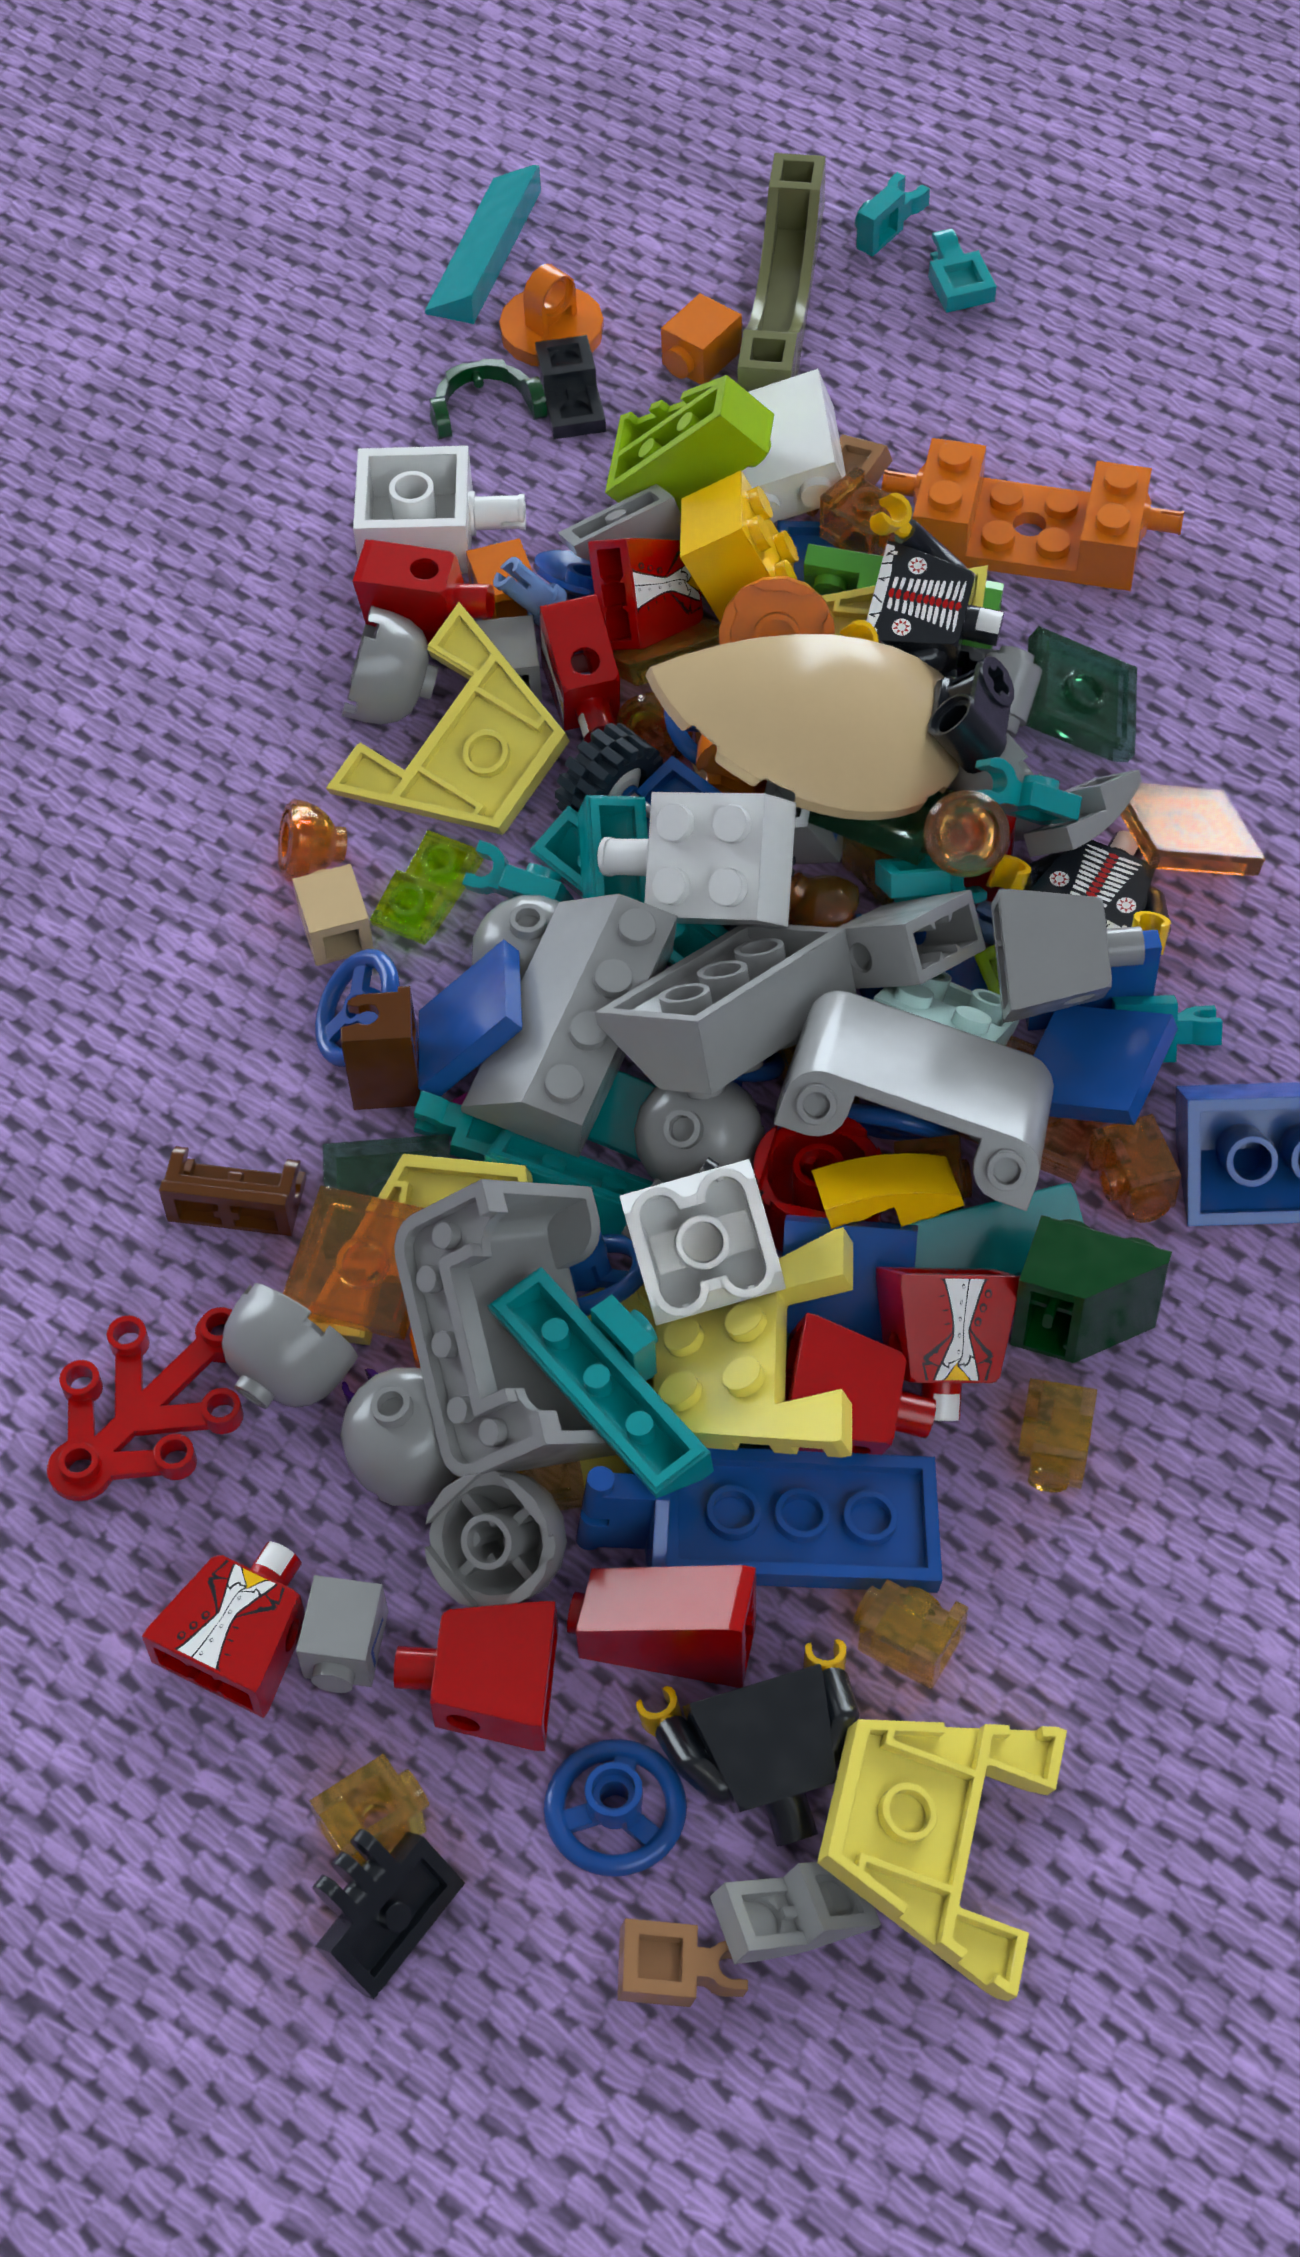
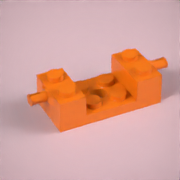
[881,438,1184,591]

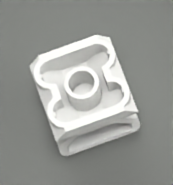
[619,1159,786,1326]

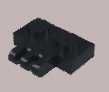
[312,1828,465,1999]

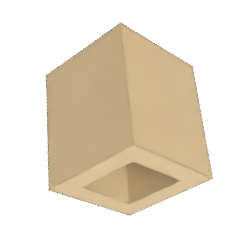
[292,864,374,966]

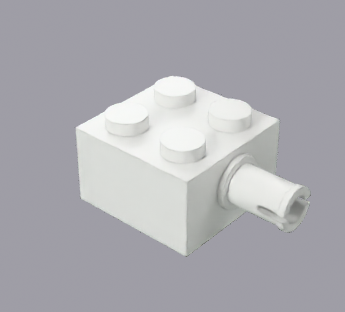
[353,446,526,573]
[597,792,796,927]

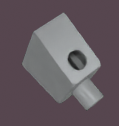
[991,889,1145,1022]
[838,890,986,989]

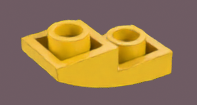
[811,1153,964,1229]

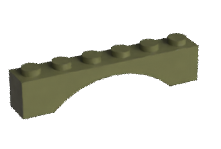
[737,153,826,392]

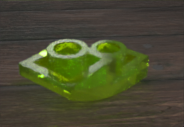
[370,830,484,945]

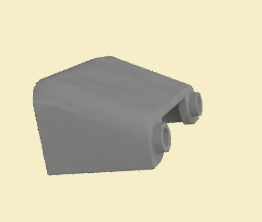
[774,990,1054,1211]
[394,1179,617,1477]

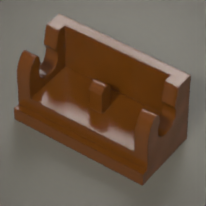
[341,986,422,1110]
[159,1146,307,1236]

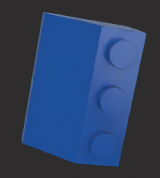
[1176,1082,1300,1227]

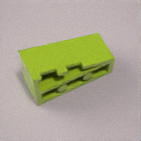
[605,375,774,514]

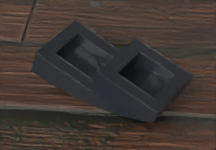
[535,335,606,440]

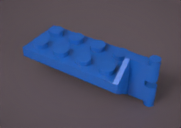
[576,1448,943,1593]

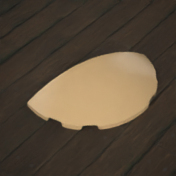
[645,634,959,820]

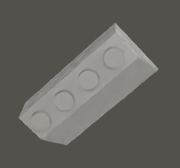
[461,894,678,1157]
[595,925,856,1099]

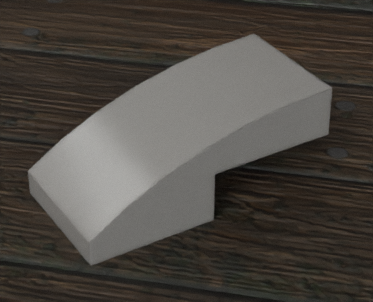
[1023,770,1142,857]
[710,1862,881,1964]

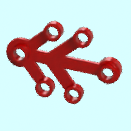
[47,1307,244,1501]

